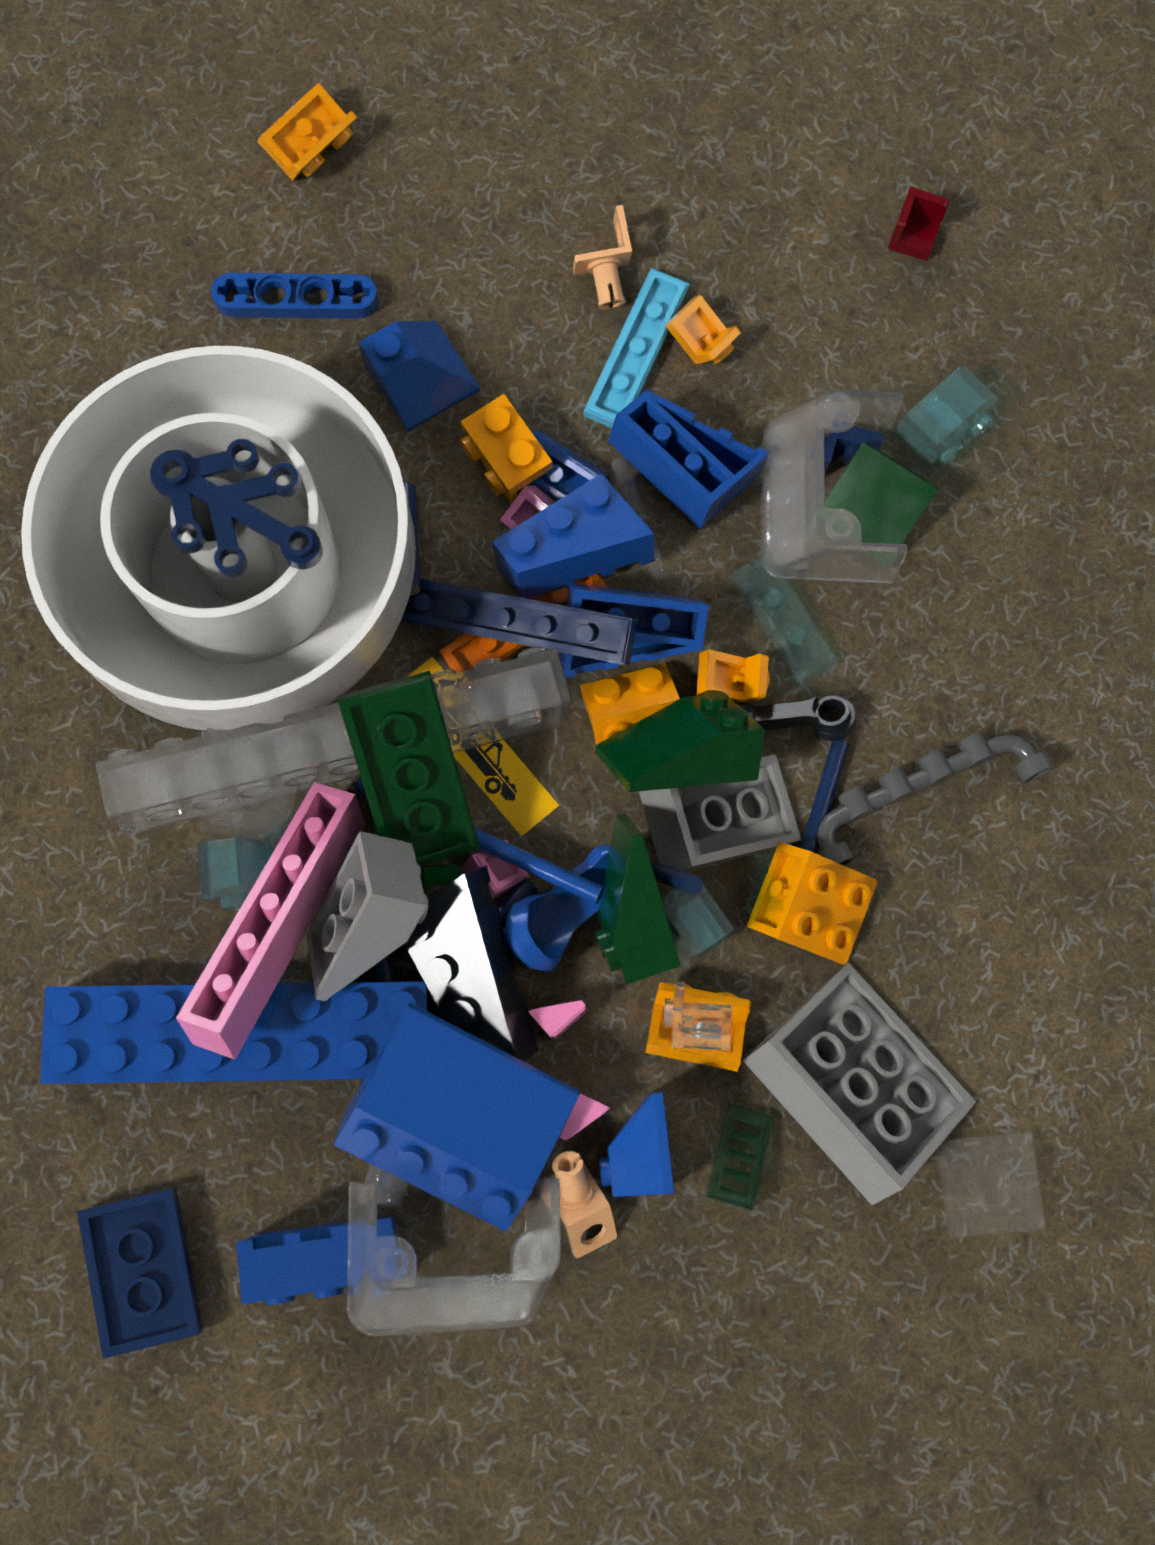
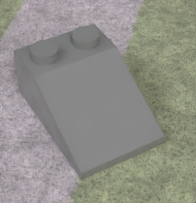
[639,754,802,872]
[306,831,429,1001]

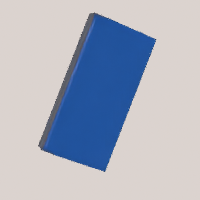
[531,430,609,500]

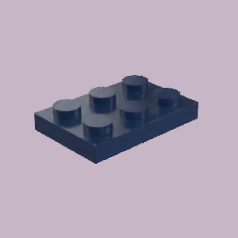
[77,1187,203,1359]

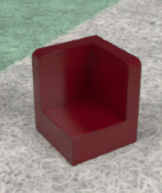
[888,186,950,261]

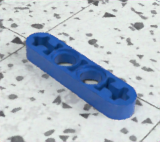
[211,273,379,319]

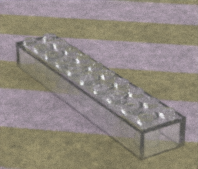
[95,647,571,835]

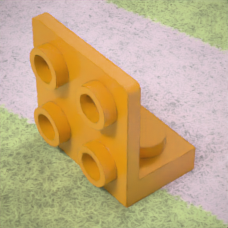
[746,842,877,965]

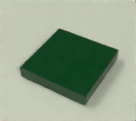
[816,441,939,564]

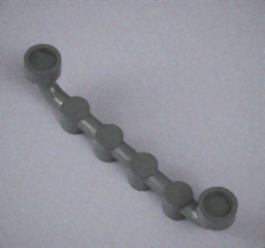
[817,732,1056,866]

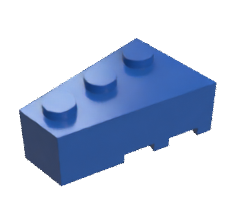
[608,390,770,529]
[492,473,655,598]
[558,583,709,679]
[236,1215,402,1305]

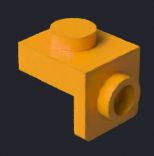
[665,295,741,365]
[696,649,770,704]

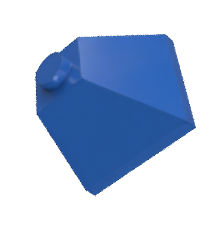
[358,321,480,432]
[599,1092,674,1197]

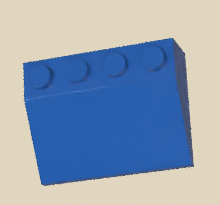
[333,1002,580,1232]

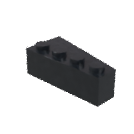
[404,865,539,1061]

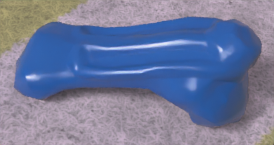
[502,844,610,972]

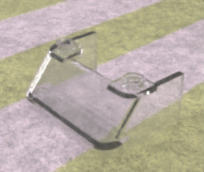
[761,389,907,583]
[347,1176,560,1336]

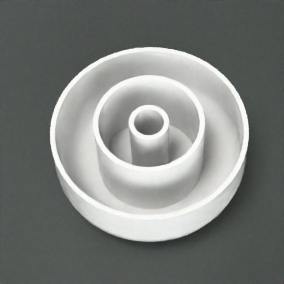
[21,346,416,732]

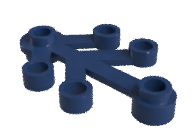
[150,439,323,578]

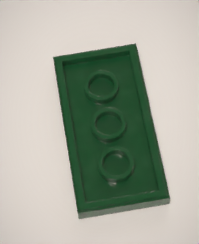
[337,671,480,866]

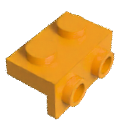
[257,82,357,181]
[460,394,553,504]
[580,663,680,745]
[645,982,751,1072]

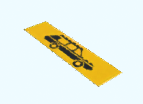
[407,657,559,837]

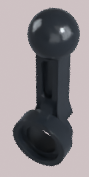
[737,695,857,741]

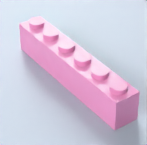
[176,782,366,1060]

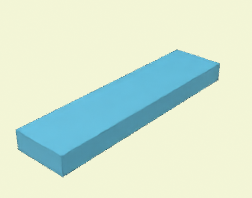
[583,268,690,428]

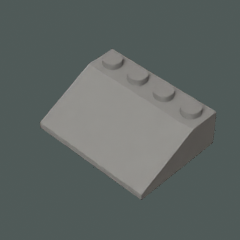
[743,962,976,1205]

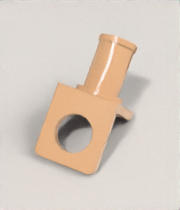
[573,205,632,310]
[541,1151,617,1258]

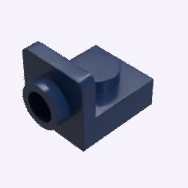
[812,420,884,477]

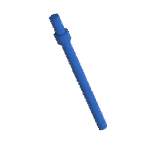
[355,777,604,904]

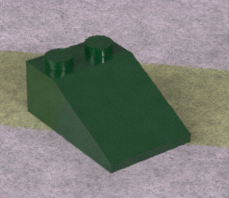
[595,690,765,792]
[595,813,681,984]

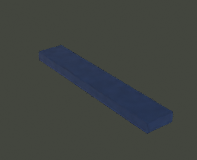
[401,578,638,665]

